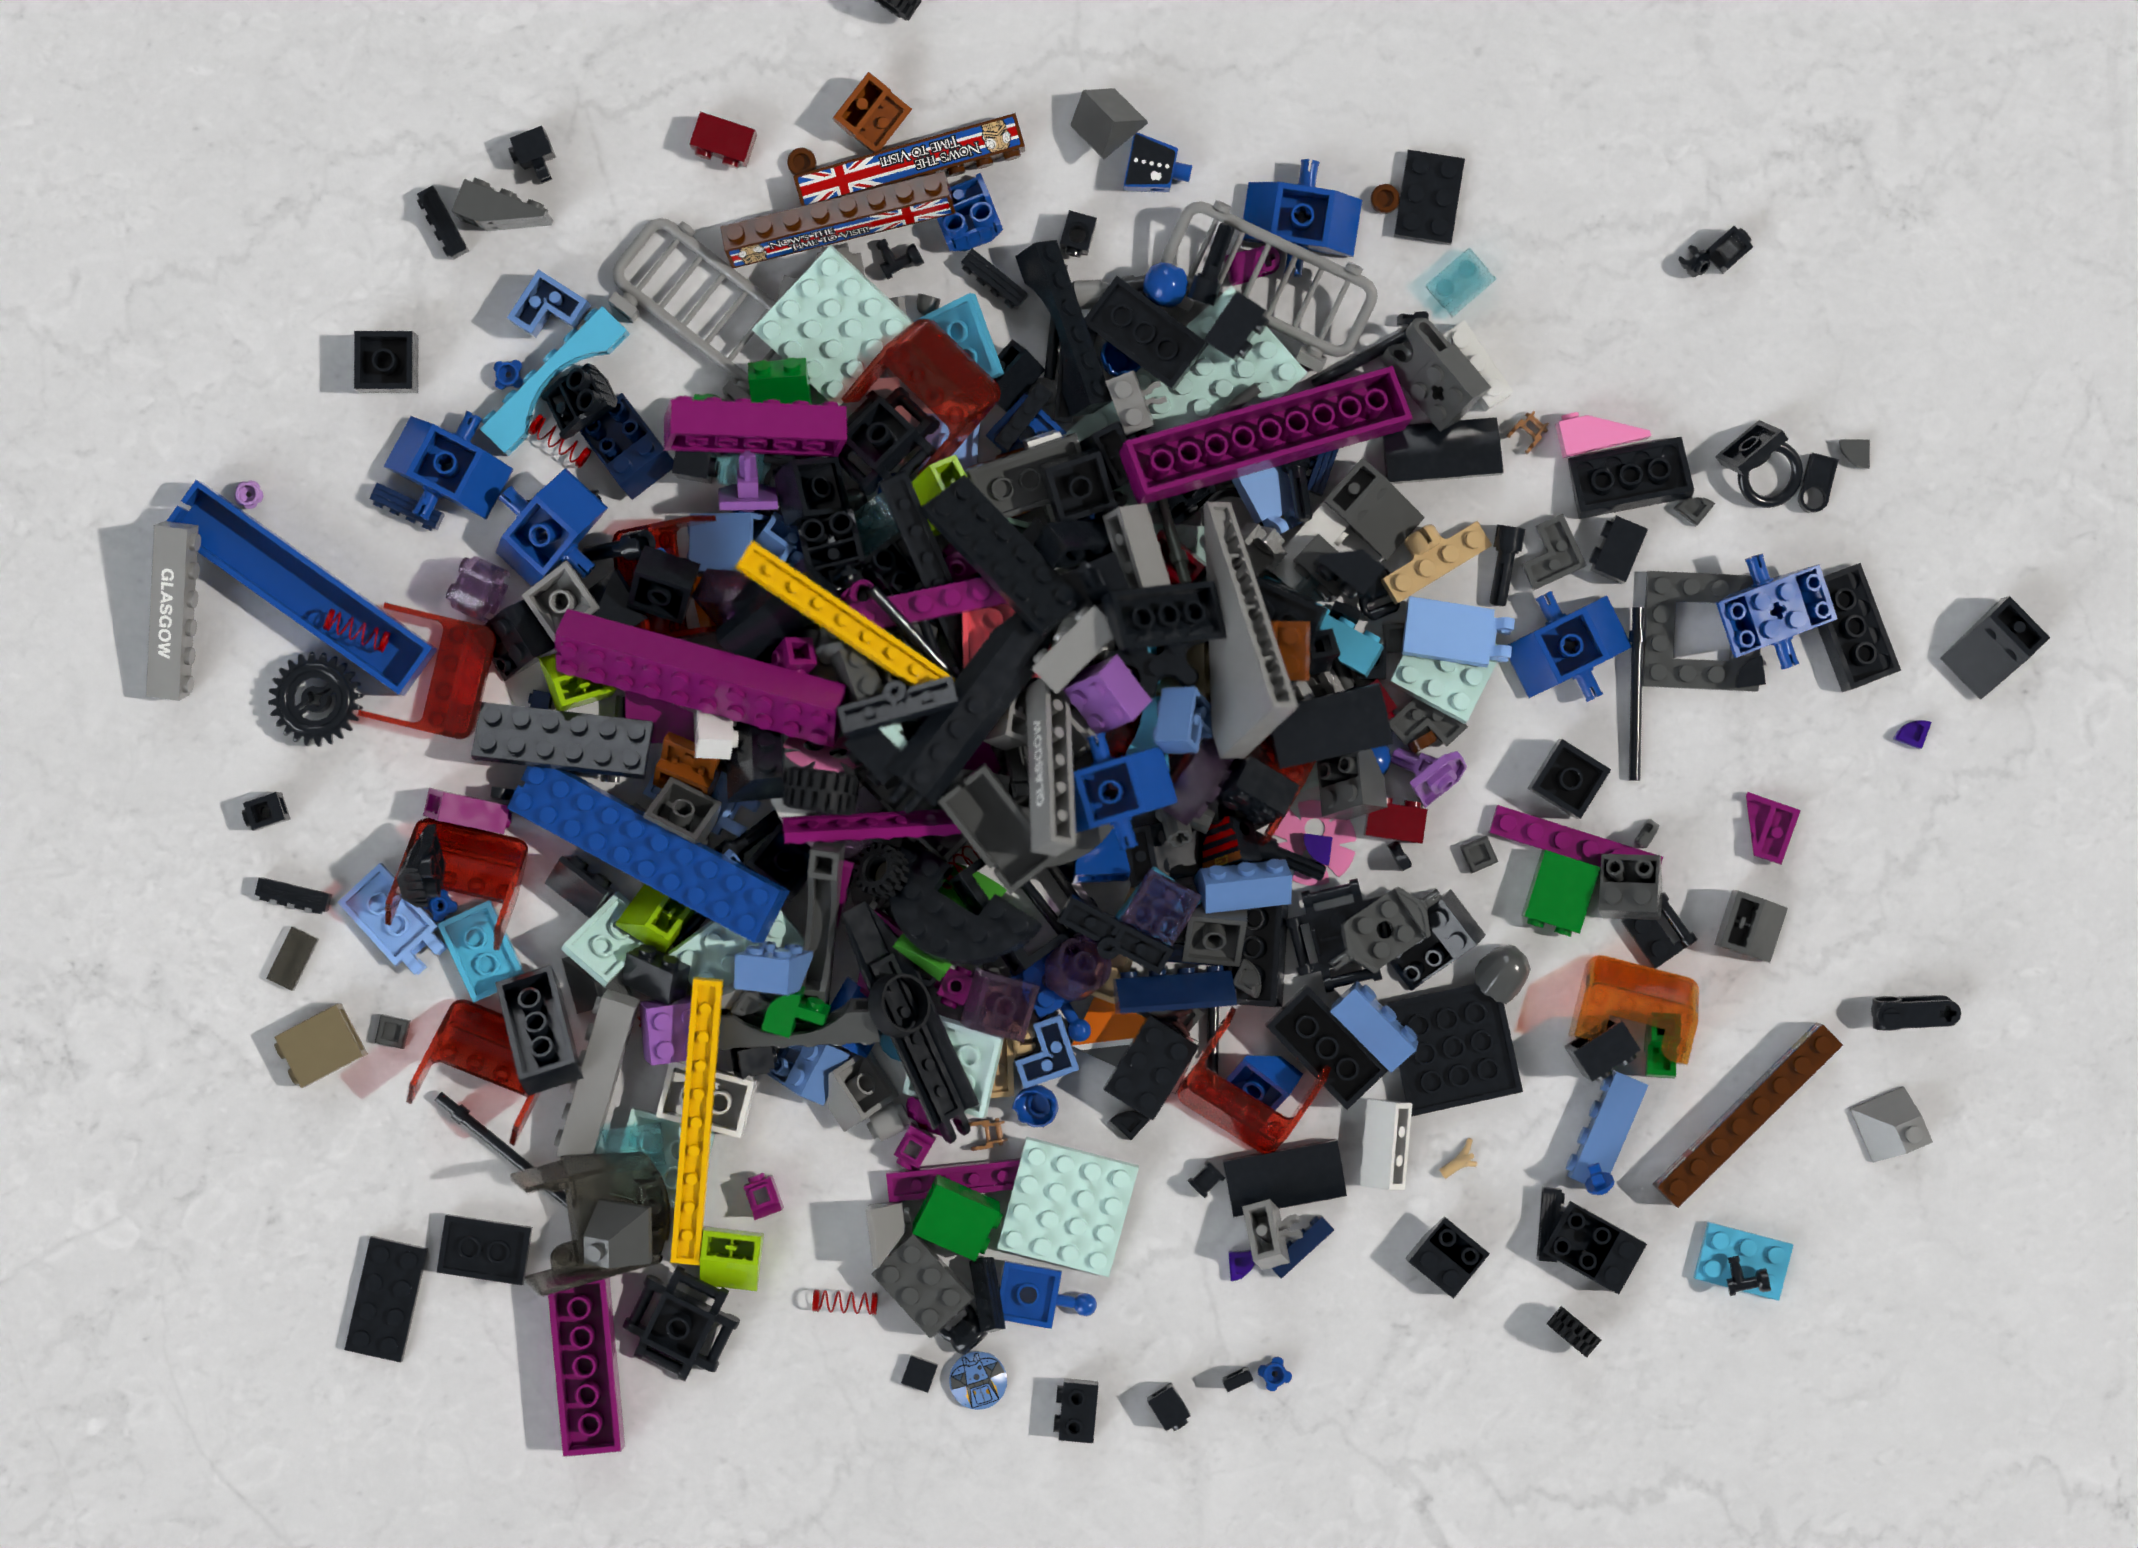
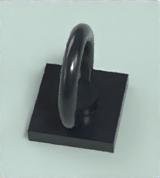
[1715,420,1803,508]

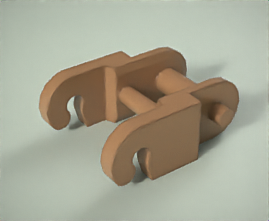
[1506,411,1549,454]
[968,1118,1008,1151]

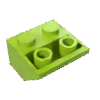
[912,454,968,536]
[539,653,617,711]
[615,883,695,954]
[700,1227,764,1291]

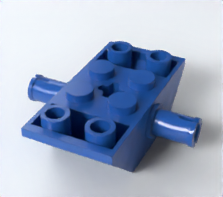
[1243,159,1362,277]
[384,411,514,521]
[496,469,608,586]
[1716,554,1838,669]
[1508,591,1632,702]
[1073,732,1179,851]

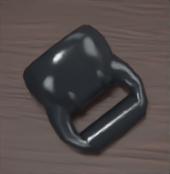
[1359,568,1400,621]
[939,1304,988,1355]

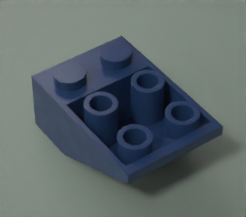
[579,393,674,500]

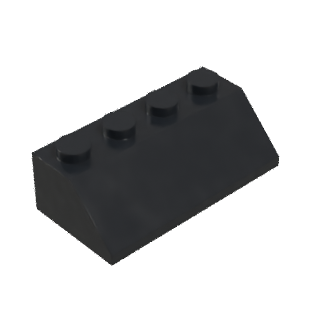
[726,722,786,803]

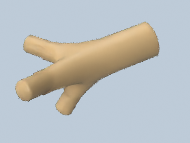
[1439,1138,1477,1179]

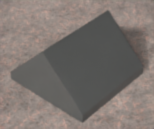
[1070,88,1148,160]

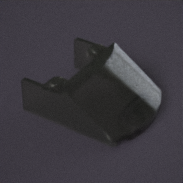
[510,1152,671,1296]

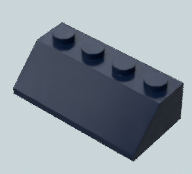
[1113,965,1237,1014]

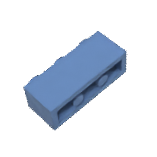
[1330,981,1418,1073]

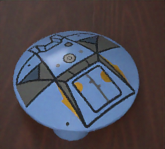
[949,1352,1007,1410]

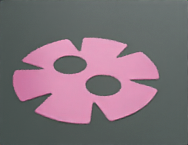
[783,736,862,772]
[1272,800,1356,886]

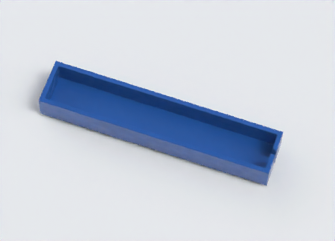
[167,480,438,696]
[507,766,790,943]

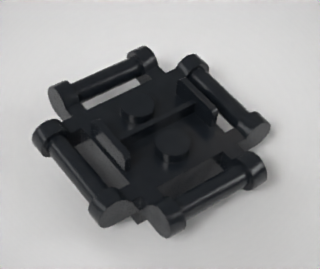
[838,387,940,495]
[1284,878,1391,993]
[622,1265,740,1382]

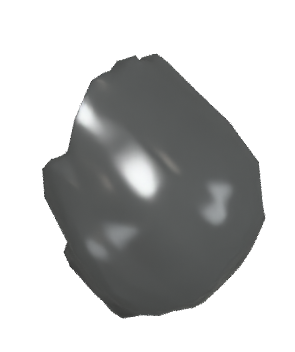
[1475,945,1531,1004]

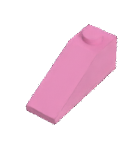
[1555,412,1651,458]

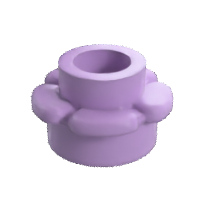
[235,480,263,509]

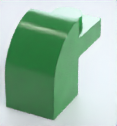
[761,986,831,1038]
[1644,1012,1681,1079]

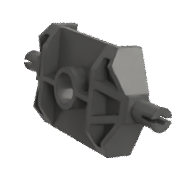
[1329,887,1443,973]

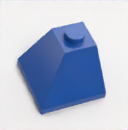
[1217,1056,1303,1124]

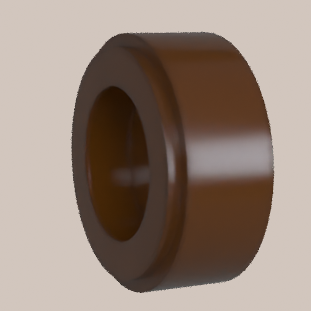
[787,148,817,176]
[1370,184,1400,214]
[1407,730,1437,754]

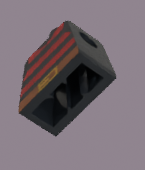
[1202,804,1262,868]

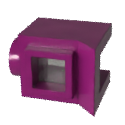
[893,1123,937,1170]
[743,1173,784,1220]

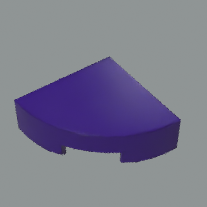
[1893,720,1932,749]
[1303,833,1333,866]
[1228,1250,1255,1281]

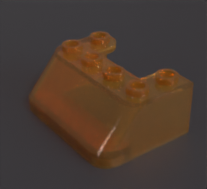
[1568,955,1699,1065]

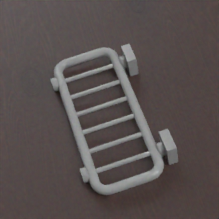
[1161,200,1378,373]
[608,218,776,401]

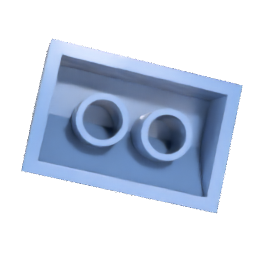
[1194,859,1292,914]

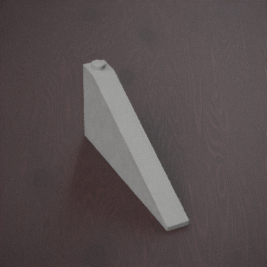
[1204,502,1298,759]

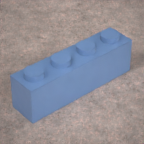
[1566,1070,1649,1184]

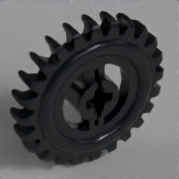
[268,652,364,747]

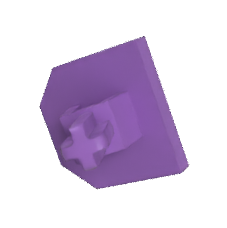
[718,450,778,512]
[1391,748,1467,808]

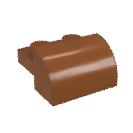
[832,72,912,153]
[1270,621,1310,681]
[652,732,723,797]

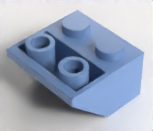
[734,941,813,995]
[767,1044,850,1106]

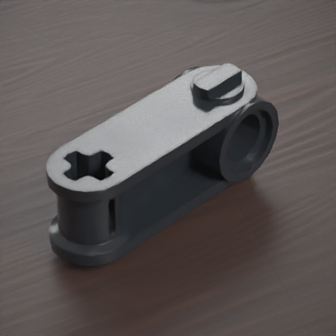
[1871,995,1961,1031]

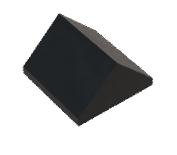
[745,823,811,901]

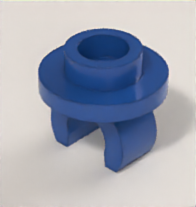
[1585,1162,1614,1195]

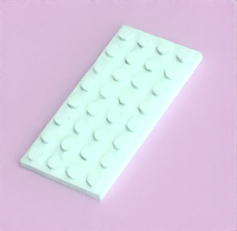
[1065,286,1308,513]

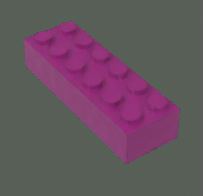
[664,396,847,457]
[547,1273,625,1457]

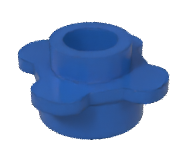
[494,360,524,390]
[424,888,458,923]
[1258,1357,1292,1391]

